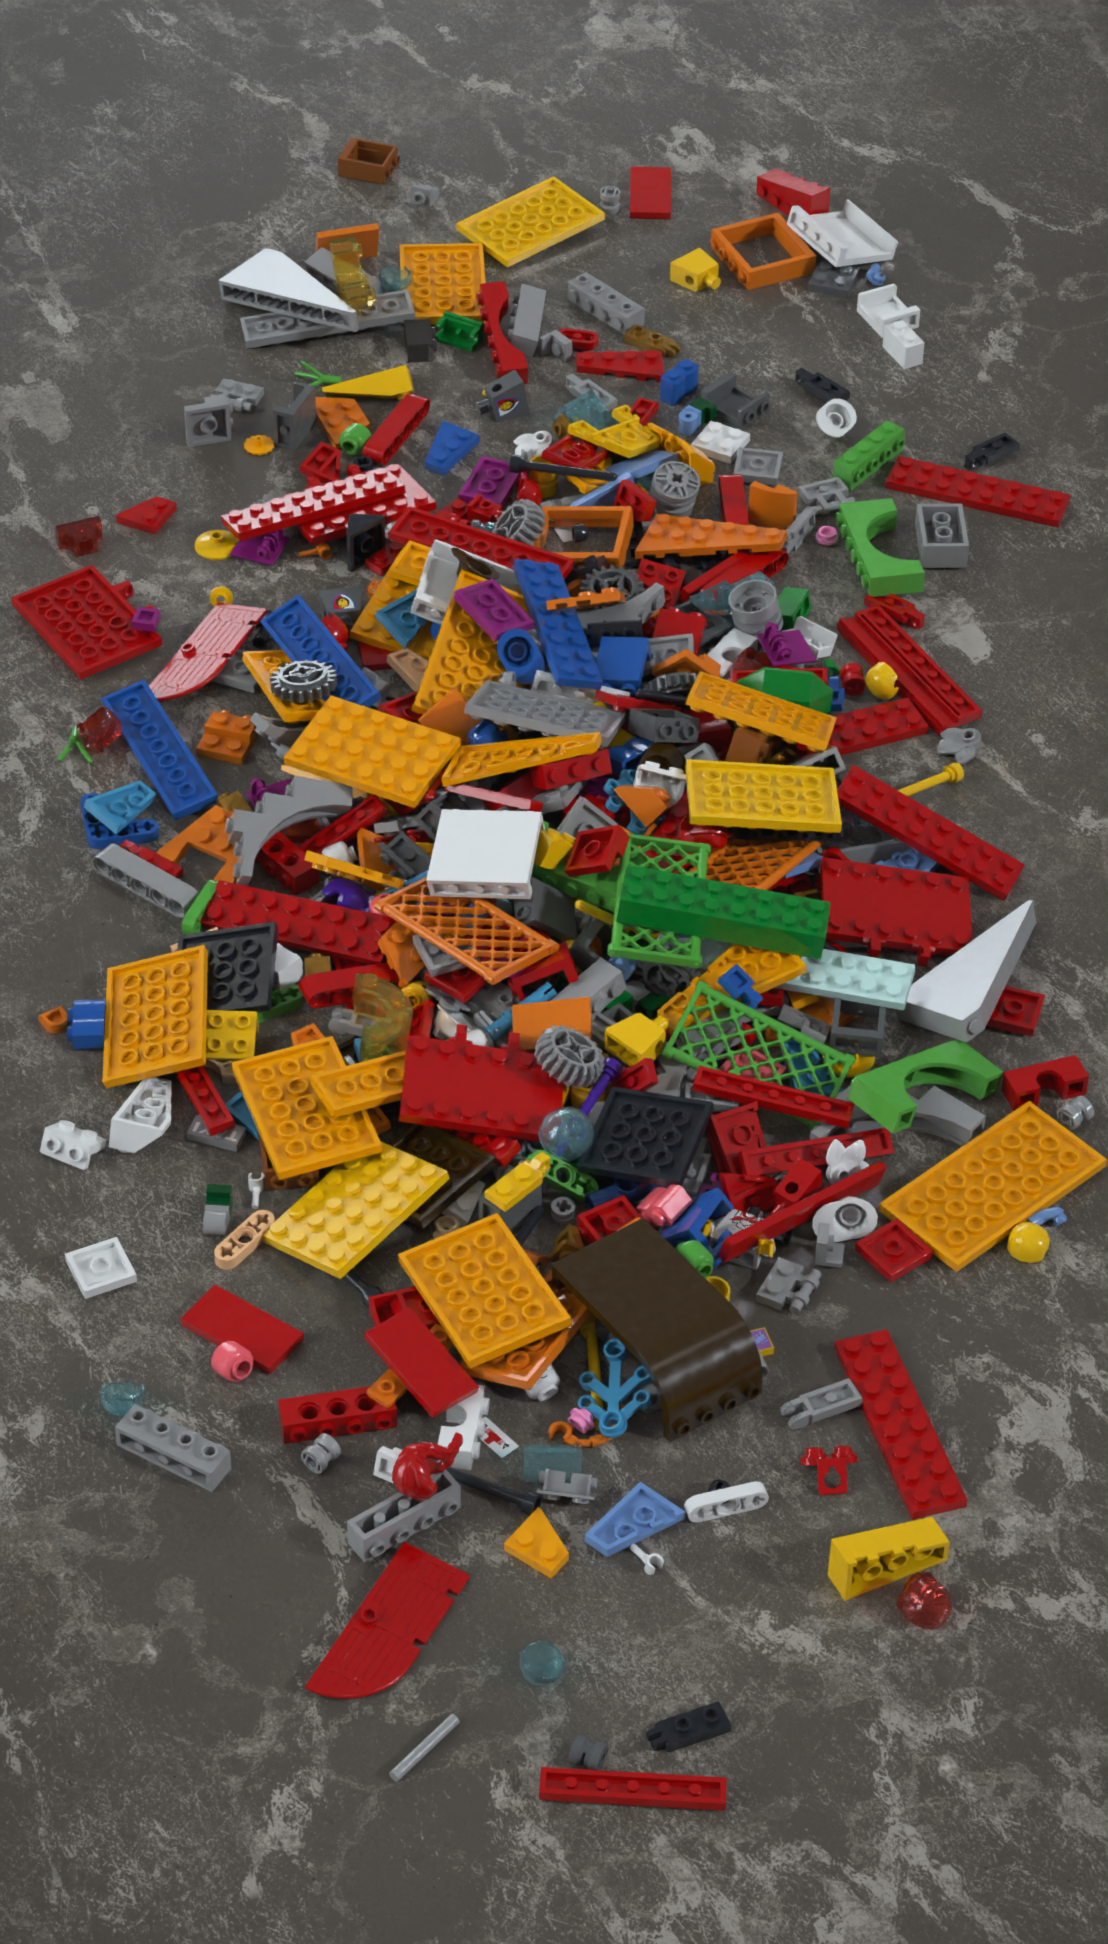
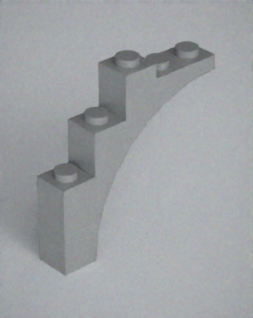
[576,582,665,637]
[250,667,392,760]
[225,776,352,886]
[646,1008,743,1097]
[810,1086,986,1146]

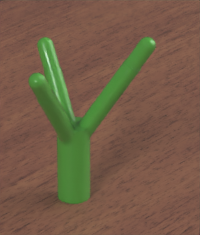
[294,361,341,387]
[58,725,93,764]

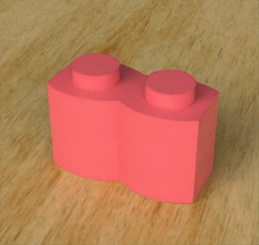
[635,1184,693,1228]

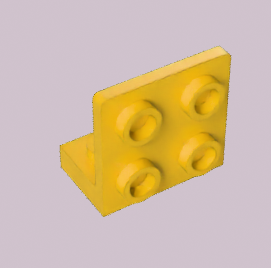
[206,1010,259,1061]

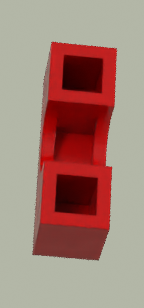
[530,748,612,790]
[1001,1055,1089,1111]

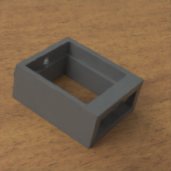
[673,597,732,656]
[628,708,700,743]
[414,792,471,841]
[569,917,639,983]
[830,997,886,1058]

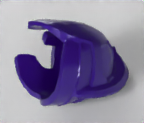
[321,877,376,912]

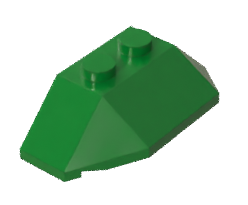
[737,667,833,714]

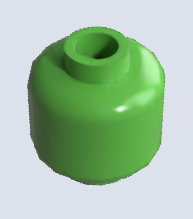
[339,423,371,456]
[675,1240,714,1278]

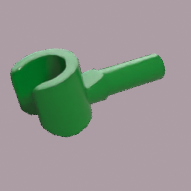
[824,659,841,678]

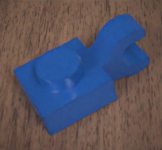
[828,676,845,712]
[717,964,763,1009]

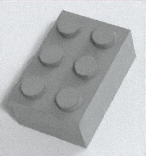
[915,504,969,568]

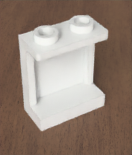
[857,284,920,338]

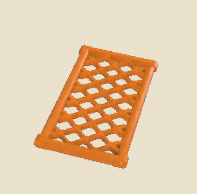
[687,835,829,890]
[374,876,559,985]

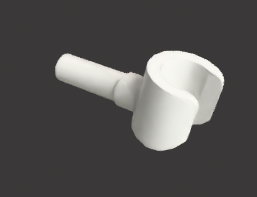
[248,1173,265,1209]
[630,1544,664,1575]

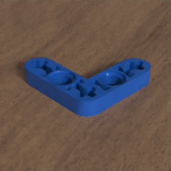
[80,793,159,849]

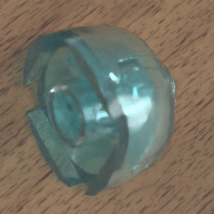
[538,1107,594,1162]

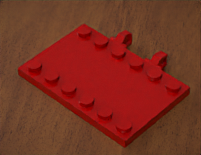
[282,464,437,546]
[11,565,163,680]
[820,857,973,967]
[399,1024,564,1144]

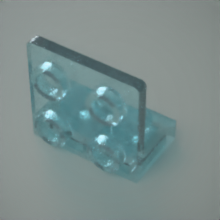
[551,389,618,430]

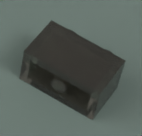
[404,319,437,363]

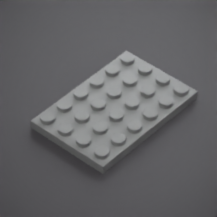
[464,680,626,748]

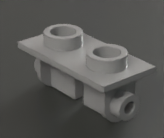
[536,1469,598,1504]

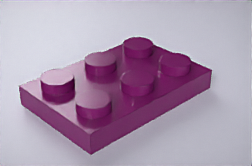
[458,456,521,508]
[453,578,534,642]

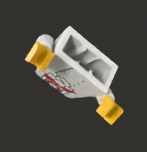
[700,1206,776,1270]

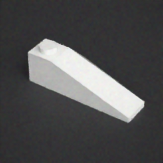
[109,1077,171,1153]

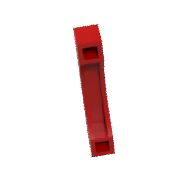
[476,281,528,384]

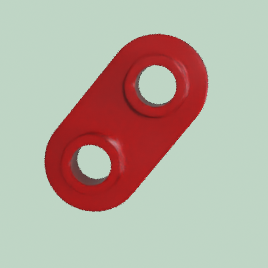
[558,328,599,351]

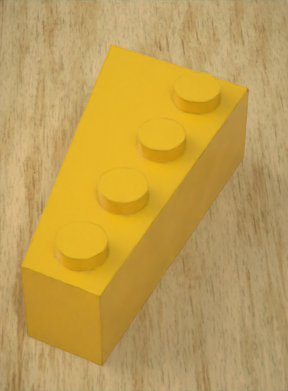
[828,1517,950,1601]

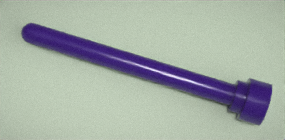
[553,1057,623,1159]

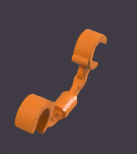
[549,1404,626,1448]

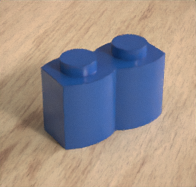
[660,359,699,406]
[609,737,653,776]
[67,999,106,1049]

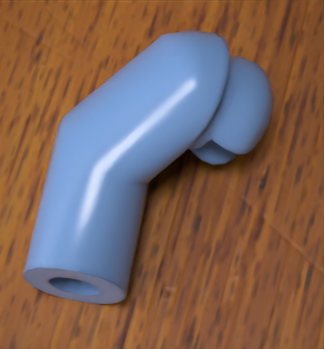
[866,263,885,286]
[1027,1207,1067,1226]

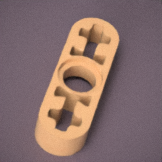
[214,1210,275,1270]

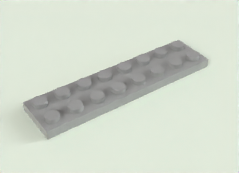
[240,289,416,348]

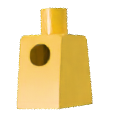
[670,248,721,292]
[604,1013,669,1067]

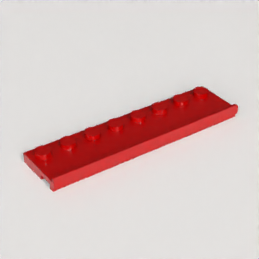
[837,604,982,736]

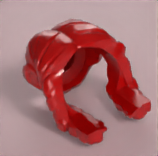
[392,1432,463,1502]

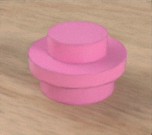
[816,526,838,546]
[568,1408,595,1434]

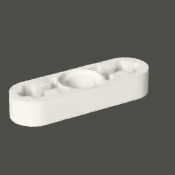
[684,1481,769,1523]

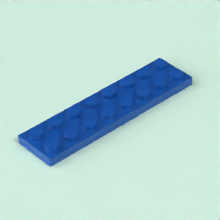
[512,559,603,690]
[260,594,382,708]
[101,680,218,821]

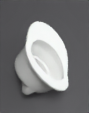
[816,399,857,438]
[433,1004,481,1040]
[812,1196,878,1242]

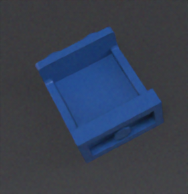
[596,637,652,697]
[659,1188,734,1248]

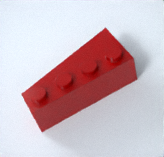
[756,169,831,216]

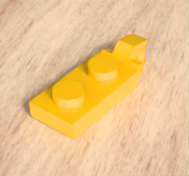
[485,1152,551,1212]

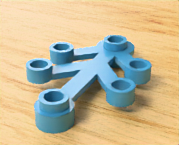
[603,769,667,835]
[578,1339,652,1438]

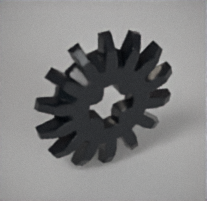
[692,550,730,573]

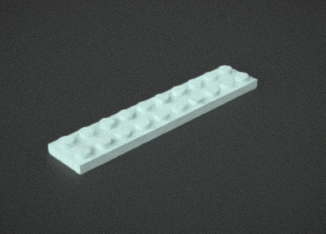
[656,931,915,1010]

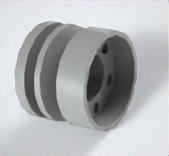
[648,461,700,517]
[728,580,783,642]

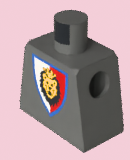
[476,370,530,422]
[318,586,363,635]

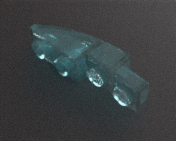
[690,571,775,615]

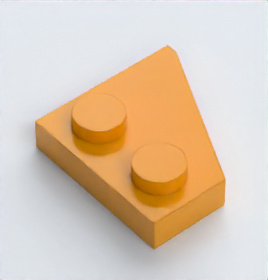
[504,1508,569,1579]

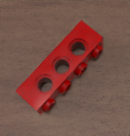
[254,831,319,896]
[278,1386,397,1444]

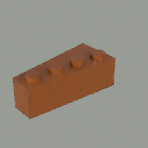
[725,726,785,764]

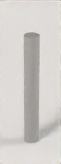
[389,1714,460,1782]

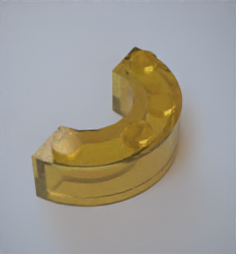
[329,236,376,311]
[352,973,413,1062]

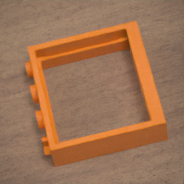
[709,213,816,290]
[534,506,634,569]

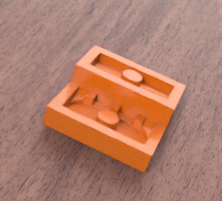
[748,481,798,530]
[418,687,482,758]

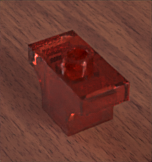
[55,516,103,557]

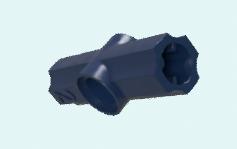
[585,1179,668,1210]

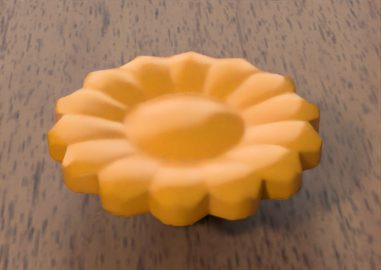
[244,435,274,456]

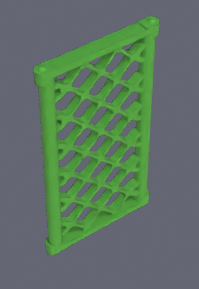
[607,833,711,968]
[661,980,855,1130]

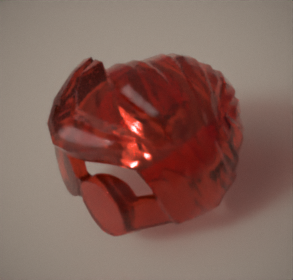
[733,647,773,671]
[76,706,122,754]
[896,1571,952,1630]

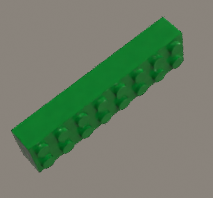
[616,864,831,960]

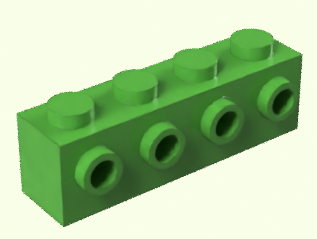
[833,421,905,491]

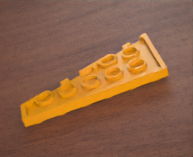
[441,732,602,787]
[657,944,807,1035]

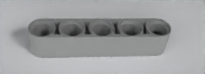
[92,844,199,918]

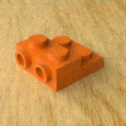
[652,649,721,677]
[196,710,259,765]

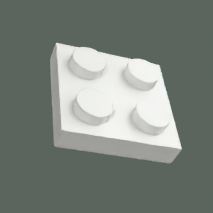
[691,421,750,464]
[65,1237,137,1299]

